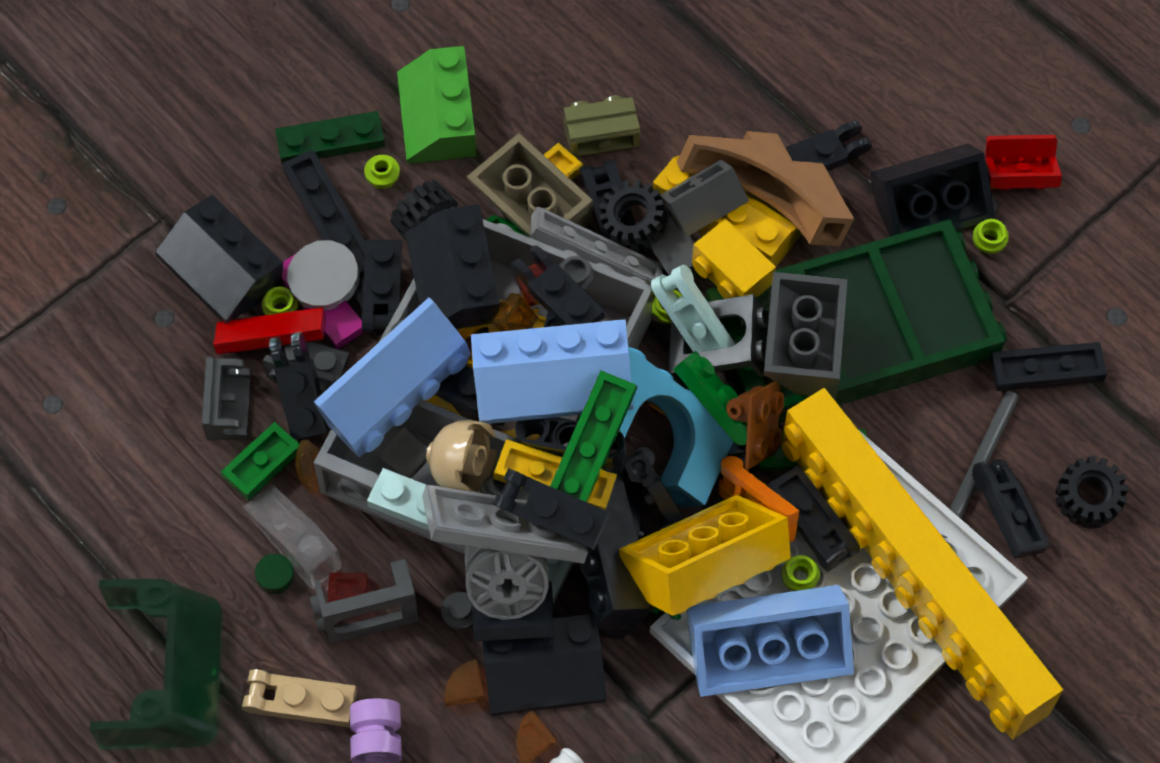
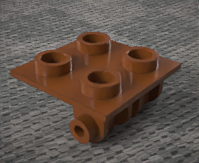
[726,381,784,469]

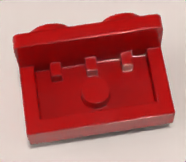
[984,135,1062,190]

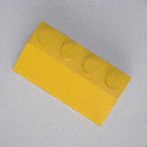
[653,155,802,267]
[619,495,791,616]

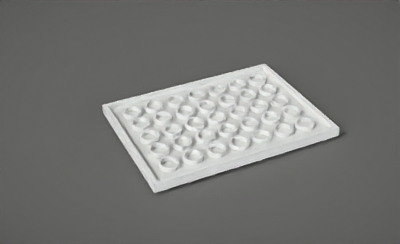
[650,430,1028,763]

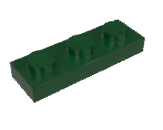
[275,111,385,165]

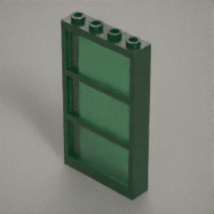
[706,219,1007,424]

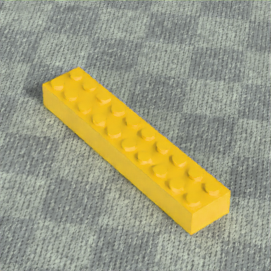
[781,388,1064,740]

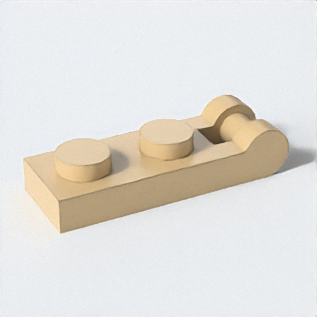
[241,669,357,727]

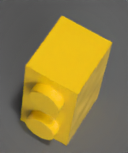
[692,219,776,299]

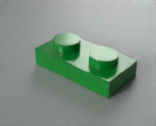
[221,422,302,501]

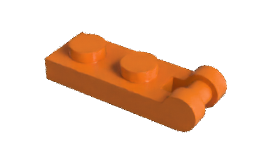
[718,456,799,542]

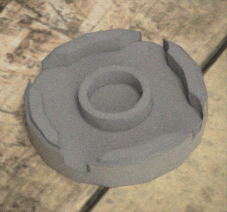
[287,240,360,310]

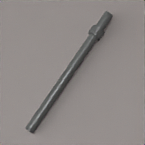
[941,391,1019,538]

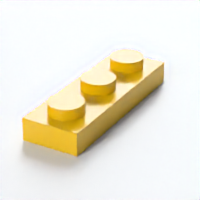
[493,439,617,511]

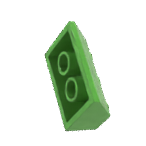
[397,46,476,164]

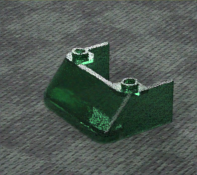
[89,579,223,749]

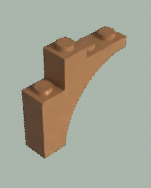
[677,131,854,246]

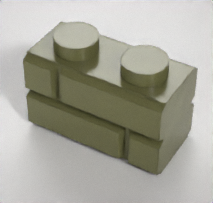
[563,95,640,157]

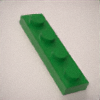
[550,370,638,503]

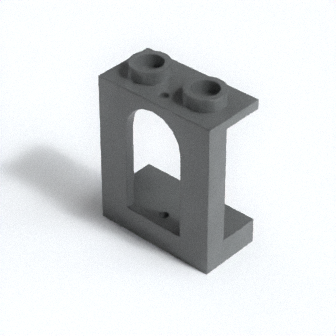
[669,294,769,389]
[310,559,419,644]

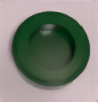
[255,554,294,594]

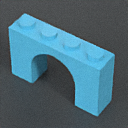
[576,347,733,509]

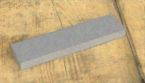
[530,207,663,295]

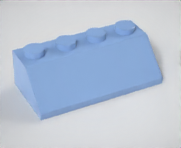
[314,298,471,457]
[471,319,634,424]
[687,585,854,697]

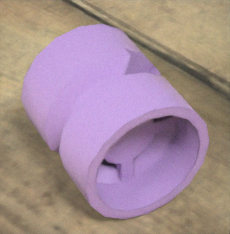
[350,698,402,763]

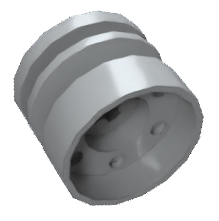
[464,546,549,620]

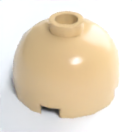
[426,420,497,492]

